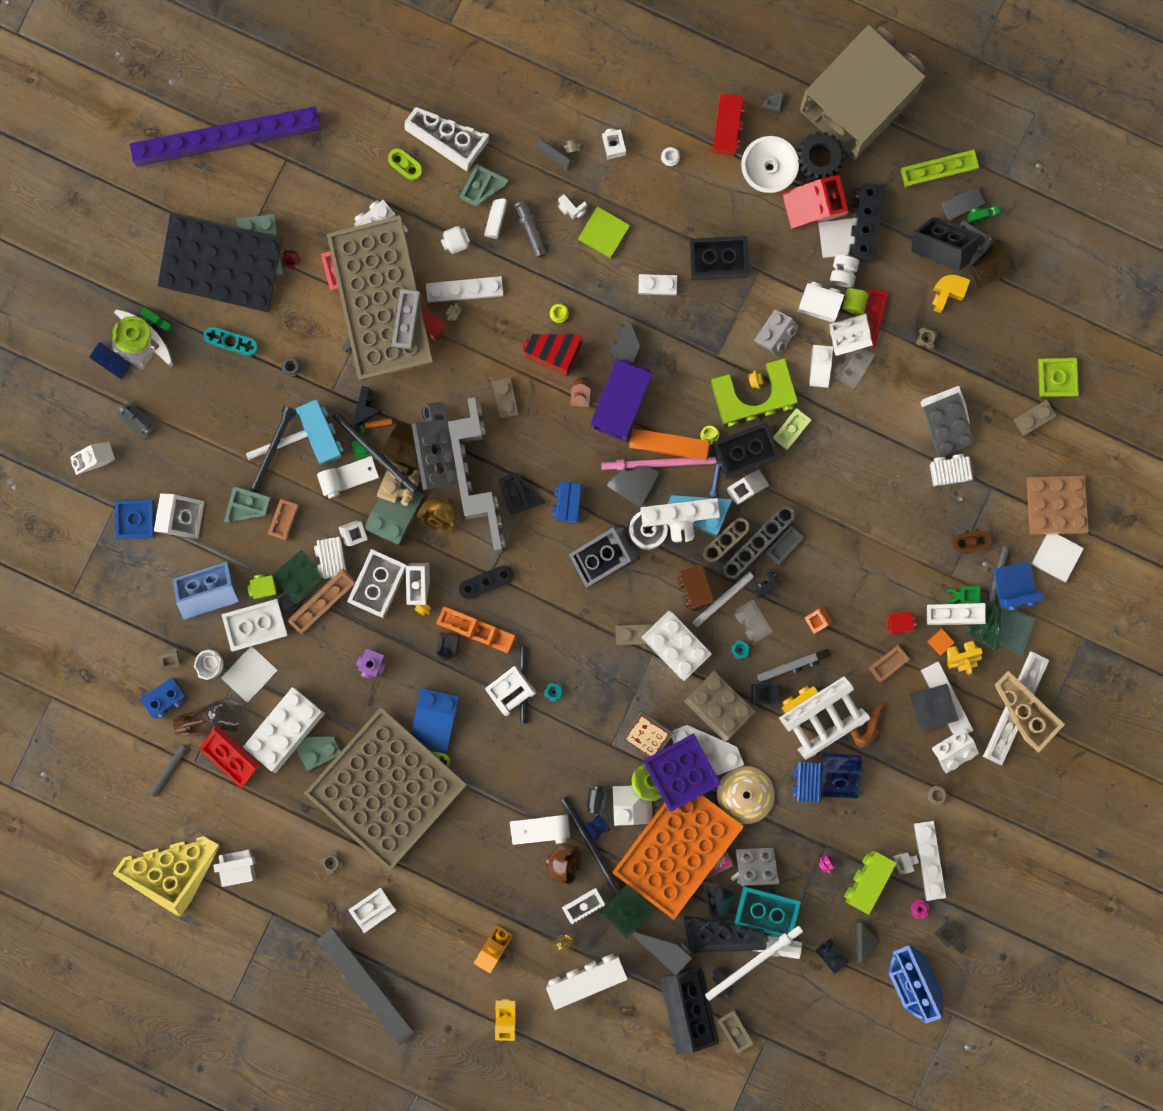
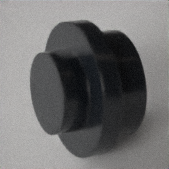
[279,594,298,613]

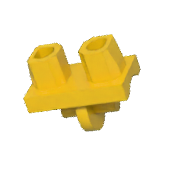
[947,641,982,675]

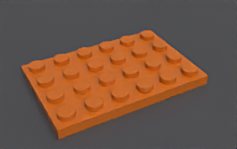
[612,795,744,920]

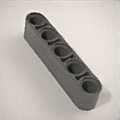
[723,506,795,580]

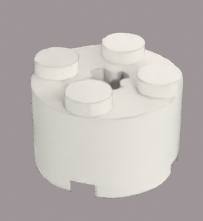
[629,512,668,550]

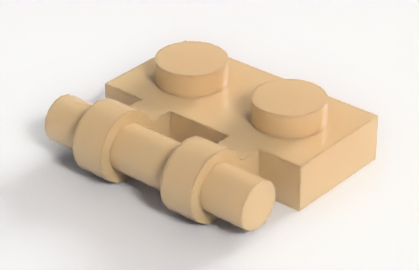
[377,462,420,506]

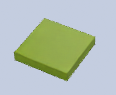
[578,206,630,259]
[1038,358,1079,397]

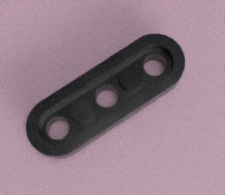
[459,566,514,599]

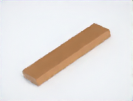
[288,568,356,635]

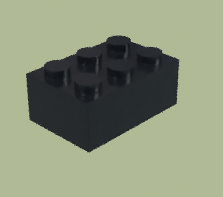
[689,236,749,280]
[712,422,781,480]

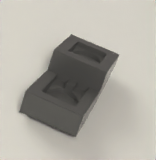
[941,187,985,221]

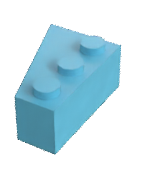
[295,399,343,466]
[668,495,732,537]

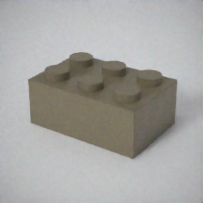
[684,671,755,742]

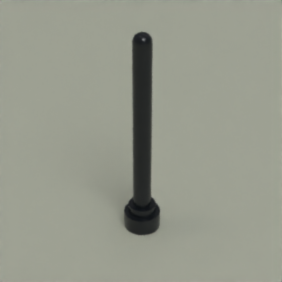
[251,405,297,492]

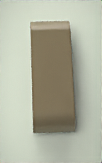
[703,518,749,563]

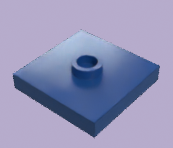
[115,499,155,539]

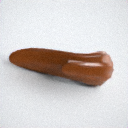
[850,703,885,748]

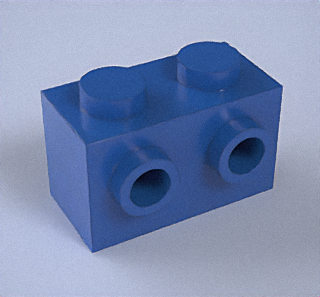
[140,677,187,719]

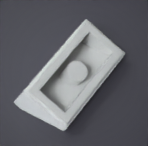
[484,199,507,239]

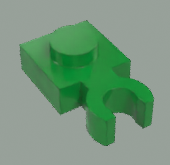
[966,205,1002,224]
[140,307,173,333]
[351,425,372,461]
[947,586,980,604]

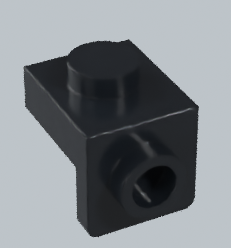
[750,684,782,704]
[816,939,849,974]

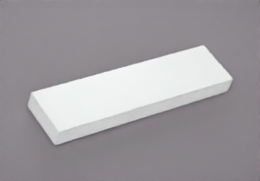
[921,662,973,735]

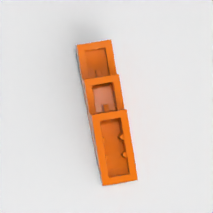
[629,429,711,461]
[436,606,517,654]

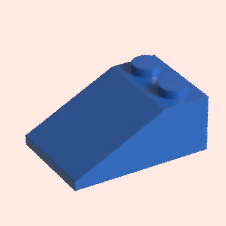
[411,688,460,754]

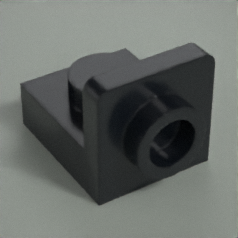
[754,569,780,598]
[712,967,734,999]

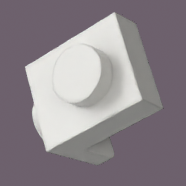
[558,194,588,220]

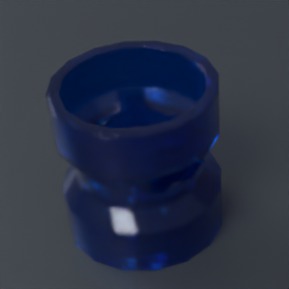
[584,814,611,840]

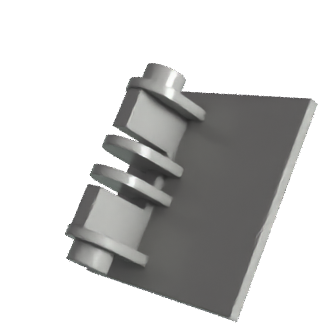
[736,848,779,886]

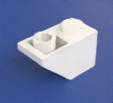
[70,442,115,475]
[727,469,769,506]

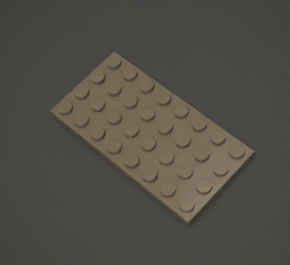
[327,215,434,381]

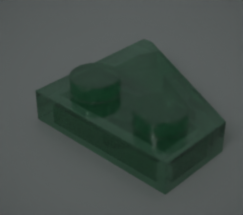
[965,600,1002,651]

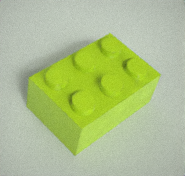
[844,851,896,915]

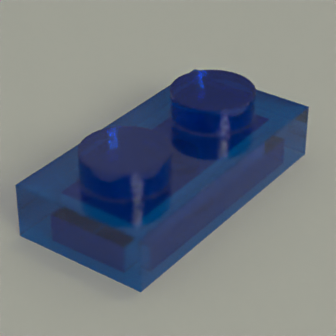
[89,342,132,379]

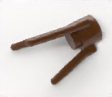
[173,702,216,736]

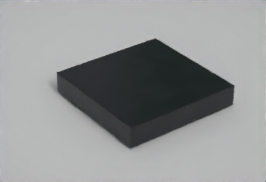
[910,683,959,732]

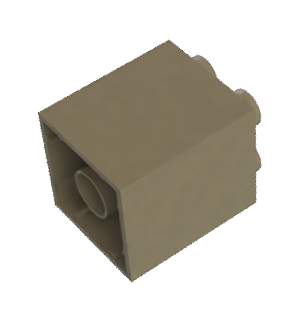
[799,25,925,161]

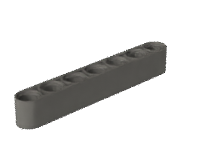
[317,927,415,1045]

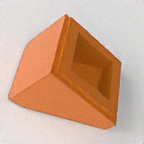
[804,606,833,634]

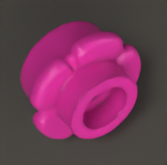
[819,855,836,874]
[911,899,930,919]

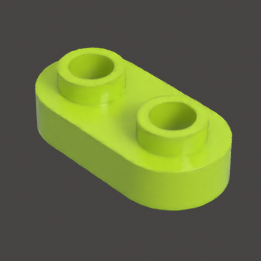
[388,149,422,181]

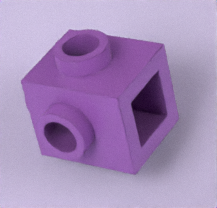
[356,649,386,680]

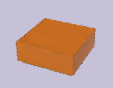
[927,628,955,656]

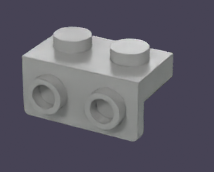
[754,310,799,357]

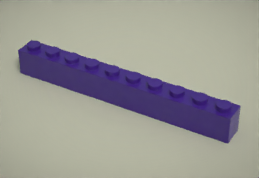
[129,106,322,167]

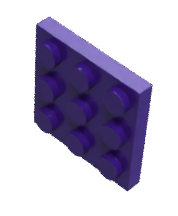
[643,733,721,812]

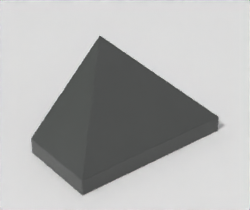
[856,922,879,962]

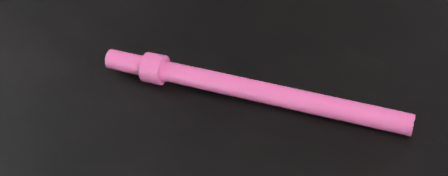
[601,456,716,471]

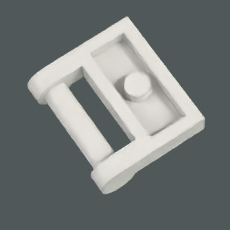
[485,666,536,716]

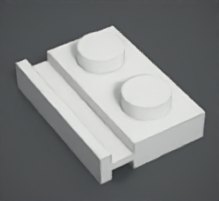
[349,888,397,933]

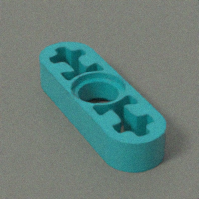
[204,327,258,356]

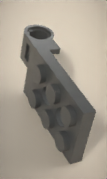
[412,402,459,490]

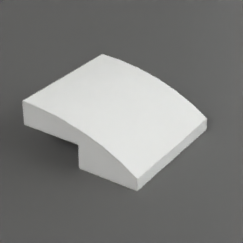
[829,314,873,356]

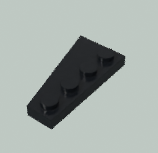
[683,915,767,953]

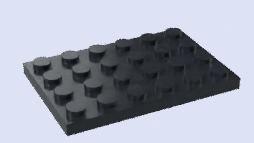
[157,212,283,312]

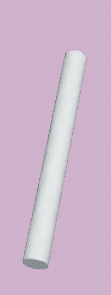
[246,430,308,460]
[692,571,754,628]

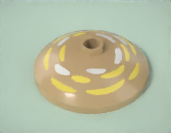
[717,766,775,824]

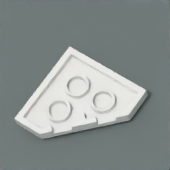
[671,725,744,775]

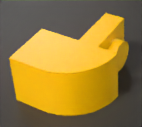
[932,275,970,313]
[495,999,516,1041]

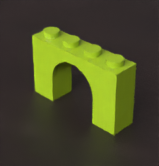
[710,358,798,427]

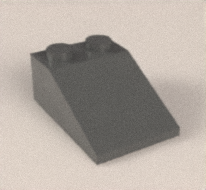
[632,930,692,976]

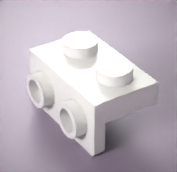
[932,729,979,773]

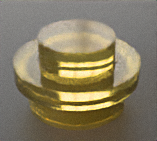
[554,935,573,950]

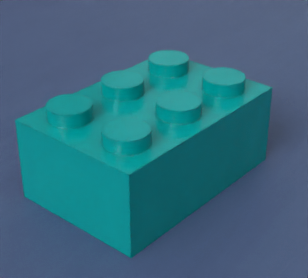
[733,886,801,937]

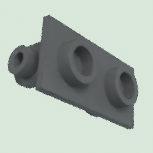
[116,400,157,439]

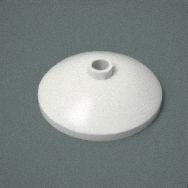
[742,136,799,193]

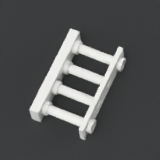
[779,677,870,760]

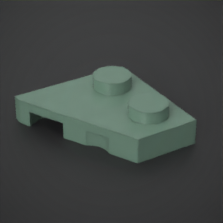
[459,164,509,207]

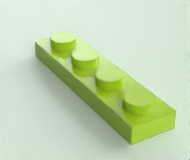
[900,150,979,188]

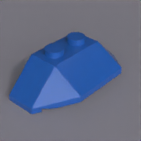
[889,945,943,1024]

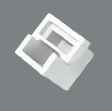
[213,849,257,887]

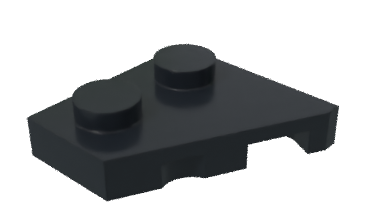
[498,473,546,516]

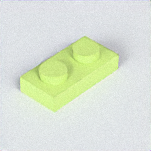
[773,408,811,450]

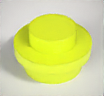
[550,304,569,323]
[700,426,719,444]

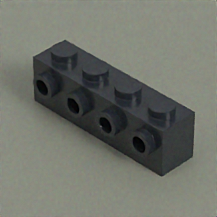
[848,183,884,264]

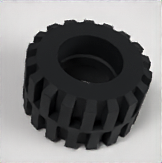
[797,132,845,182]

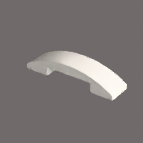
[114,310,174,367]

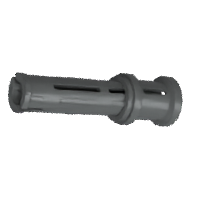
[513,199,547,258]

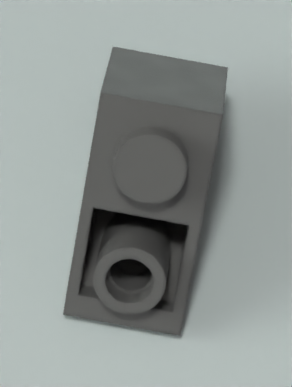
[610,320,640,366]

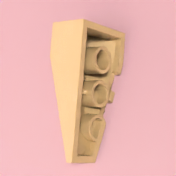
[995,671,1065,753]

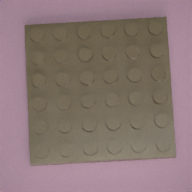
[304,707,467,871]

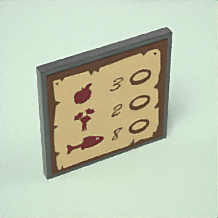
[622,711,674,757]

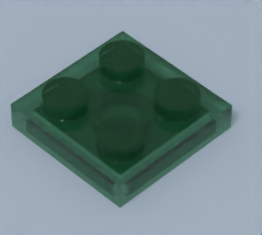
[273,550,325,604]
[600,884,655,938]

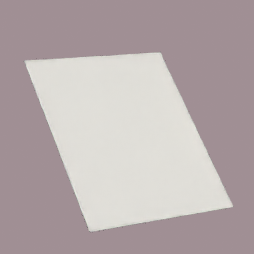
[818,218,856,258]
[221,646,278,703]

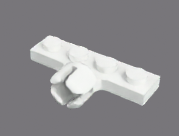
[640,498,720,542]

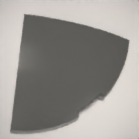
[607,466,659,507]

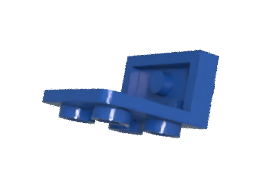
[993,562,1044,610]

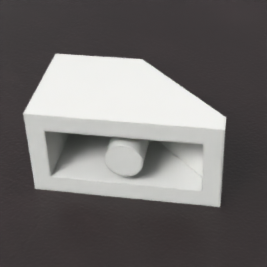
[809,345,833,388]
[406,563,430,605]

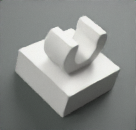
[893,852,919,875]

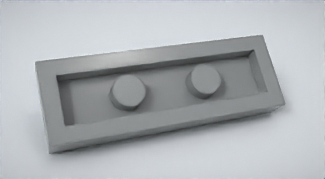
[392,289,421,350]

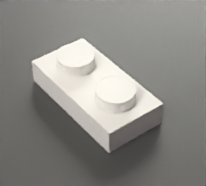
[638,274,677,296]

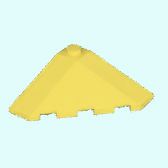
[113,836,220,917]

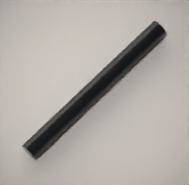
[520,646,528,723]

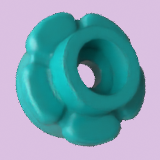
[731,640,750,659]
[544,683,563,702]

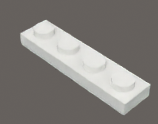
[426,276,503,304]
[914,821,946,901]

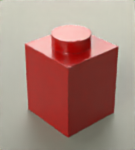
[887,612,917,635]

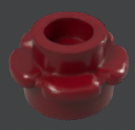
[282,250,301,267]

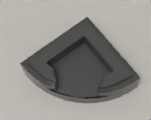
[761,93,784,113]

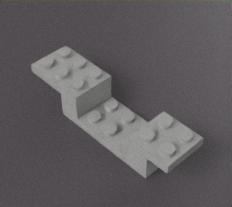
[448,397,506,553]

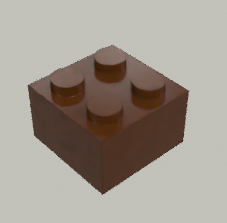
[677,564,714,610]

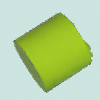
[842,288,869,315]

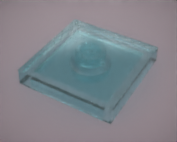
[985,606,1036,655]

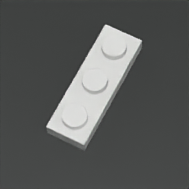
[927,603,986,625]

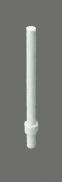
[705,925,803,1001]

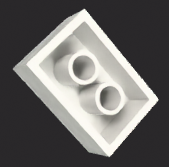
[347,549,407,619]
[641,611,711,681]

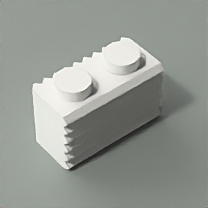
[930,454,973,487]
[314,537,347,580]
[562,888,605,924]

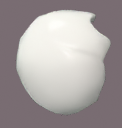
[194,650,224,680]

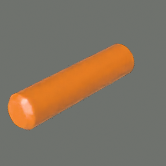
[364,418,393,429]

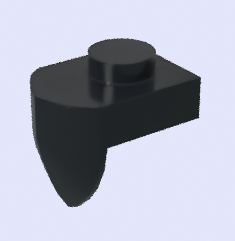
[436,631,460,661]

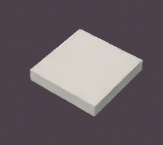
[1031,534,1084,582]

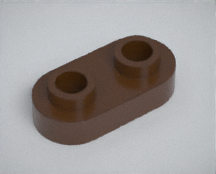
[953,531,992,553]

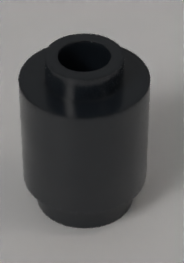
[587,785,608,814]

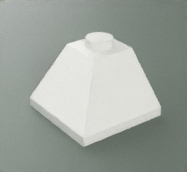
[613,786,653,826]

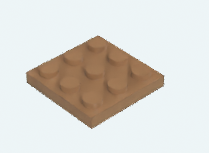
[1026,476,1089,535]

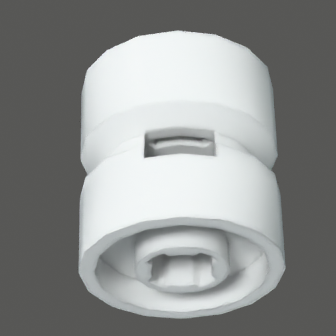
[830,255,859,288]

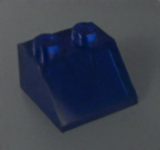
[821,753,862,799]

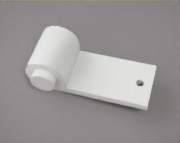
[317,456,379,499]
[510,815,571,845]

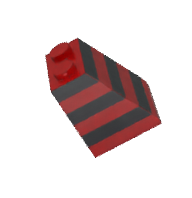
[523,334,582,376]

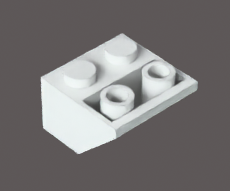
[798,282,844,323]

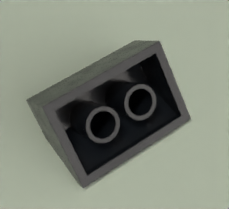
[911,217,982,271]

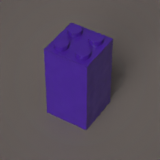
[590,359,652,442]

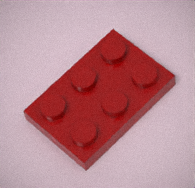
[200,726,260,788]

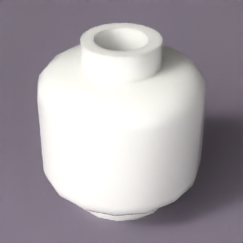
[441,226,470,254]

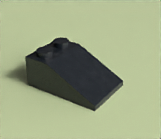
[568,525,641,588]

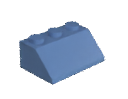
[172,562,239,620]

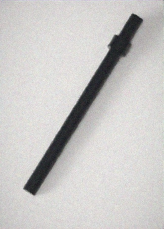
[332,412,418,494]
[561,797,626,901]

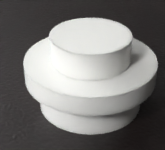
[661,147,680,166]

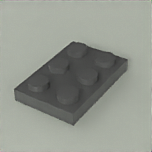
[923,393,975,457]

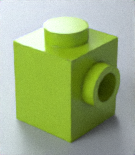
[248,574,278,600]

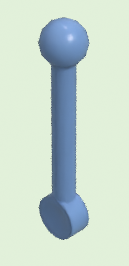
[710,459,720,498]

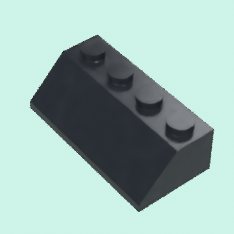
[659,967,719,1055]

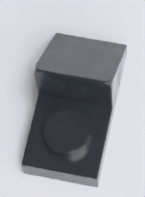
[353,386,381,426]
[703,878,735,920]

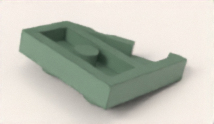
[224,486,271,522]
[296,737,341,771]

